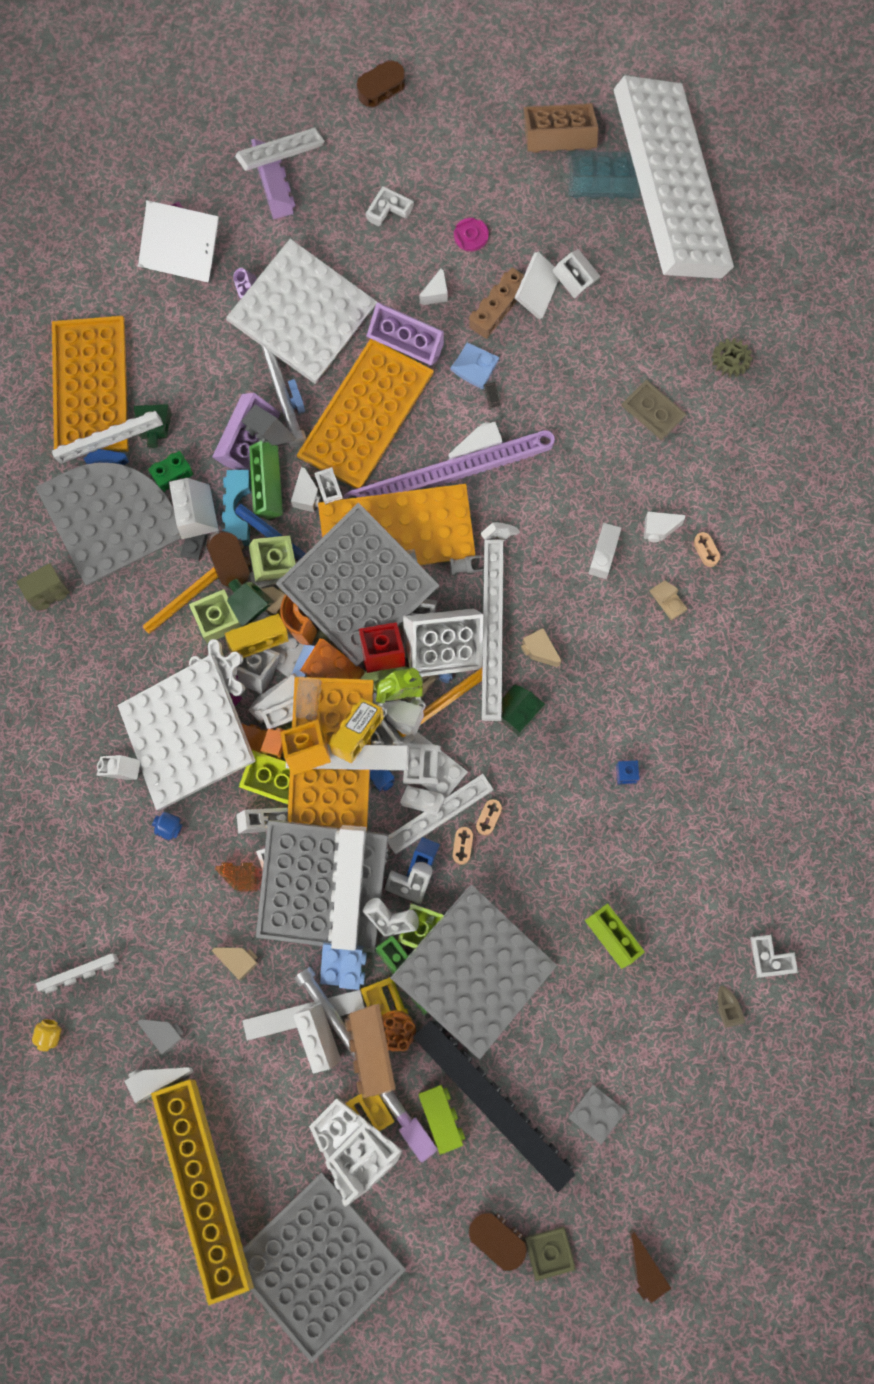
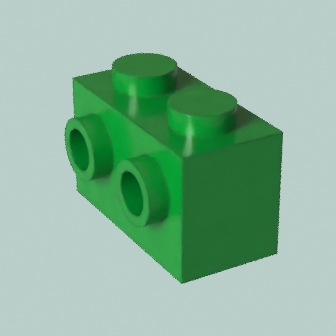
[148,451,194,492]

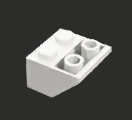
[552,249,601,299]

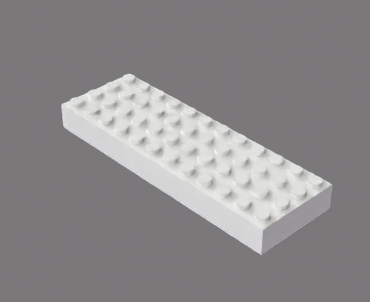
[613,75,734,278]

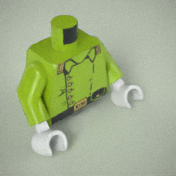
[375,668,426,717]

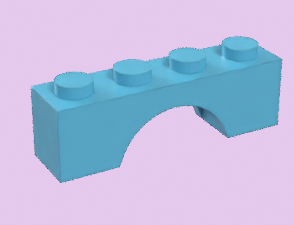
[222,470,251,546]

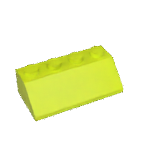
[239,750,290,804]

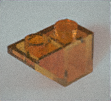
[215,862,258,892]

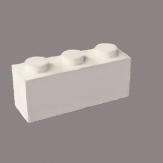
[293,1003,341,1073]

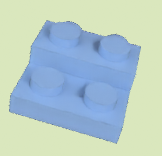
[320,943,367,990]

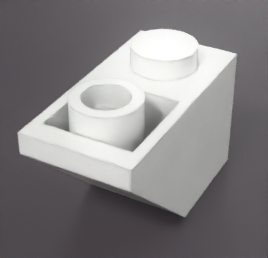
[97,755,141,780]

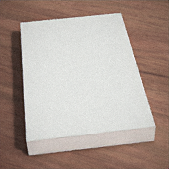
[515,252,559,319]

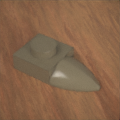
[718,986,745,1028]

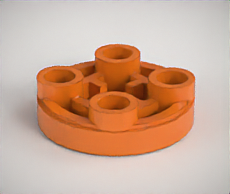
[381,1010,416,1051]

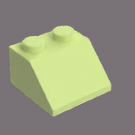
[249,536,296,582]

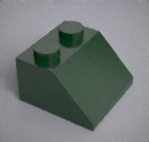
[501,684,545,737]

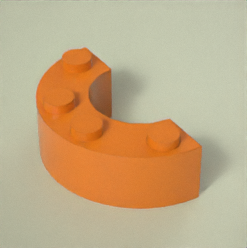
[280,594,317,645]
[241,723,285,759]

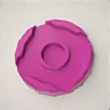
[454,218,489,252]

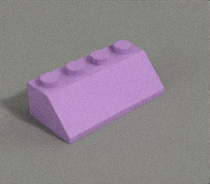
[251,139,295,219]
[367,302,444,365]
[212,393,281,474]

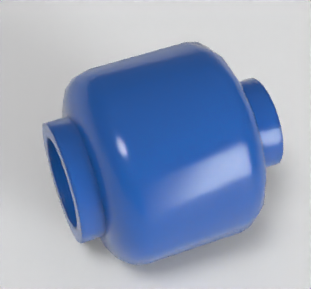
[152,812,183,841]

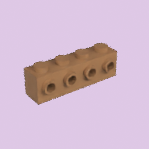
[469,267,524,339]

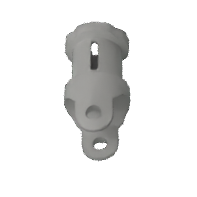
[450,555,484,575]

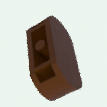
[357,60,405,108]
[206,531,251,587]
[469,1211,526,1271]

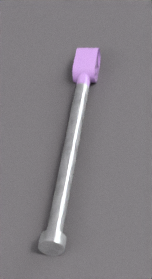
[233,268,307,447]
[294,967,438,1163]

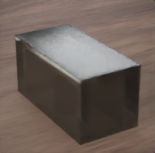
[483,382,500,409]

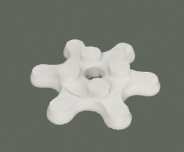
[189,639,245,696]

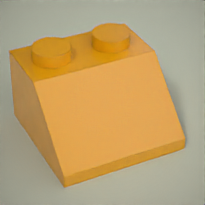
[280,720,331,775]

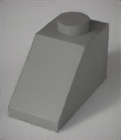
[137,1019,184,1054]

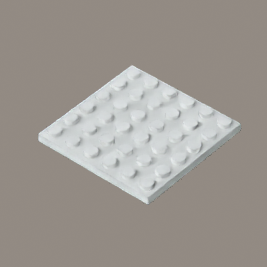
[226,239,377,384]
[118,655,256,810]

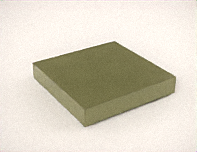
[524,1226,576,1281]

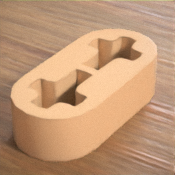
[694,532,720,567]
[476,799,502,836]
[453,827,473,865]

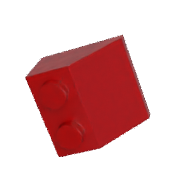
[359,622,405,673]

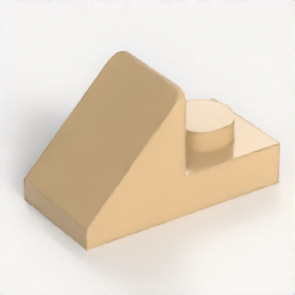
[649,580,687,621]

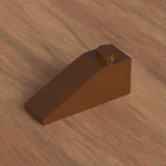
[629,1229,672,1303]

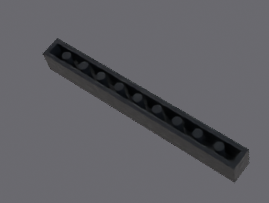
[413,1020,575,1193]

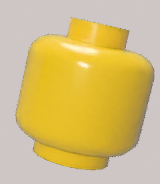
[32,1019,61,1052]

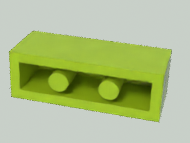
[584,903,645,969]
[418,1084,465,1155]

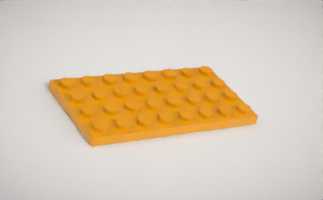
[52,316,129,455]
[297,338,433,489]
[318,484,475,565]
[287,677,374,831]

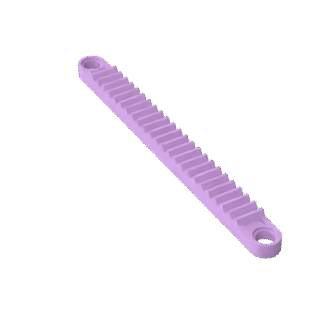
[343,430,555,499]

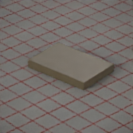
[621,380,687,441]

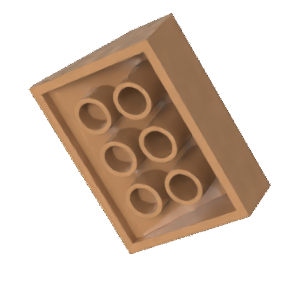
[524,103,598,153]
[345,1004,396,1098]

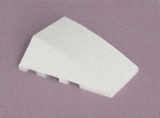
[309,1098,402,1207]

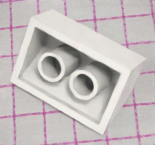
[169,478,219,539]

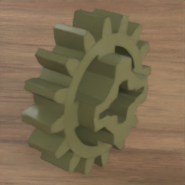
[712,338,753,378]

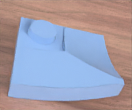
[451,343,499,389]

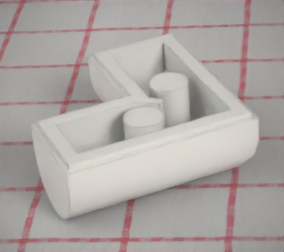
[366,186,414,226]
[384,862,433,905]
[363,898,419,937]
[750,935,798,978]

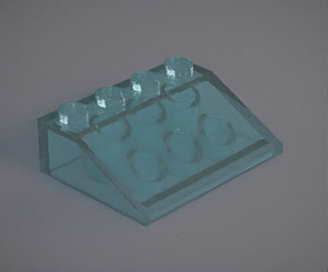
[568,151,640,199]

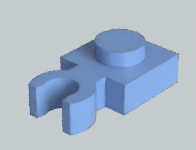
[288,379,305,414]

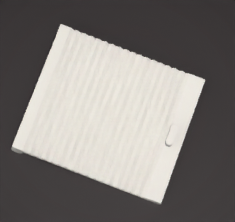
[137,200,219,282]

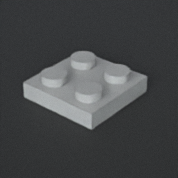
[568,1084,626,1145]

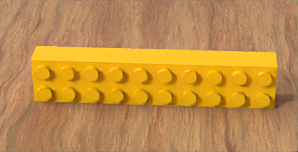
[151,1079,254,1306]

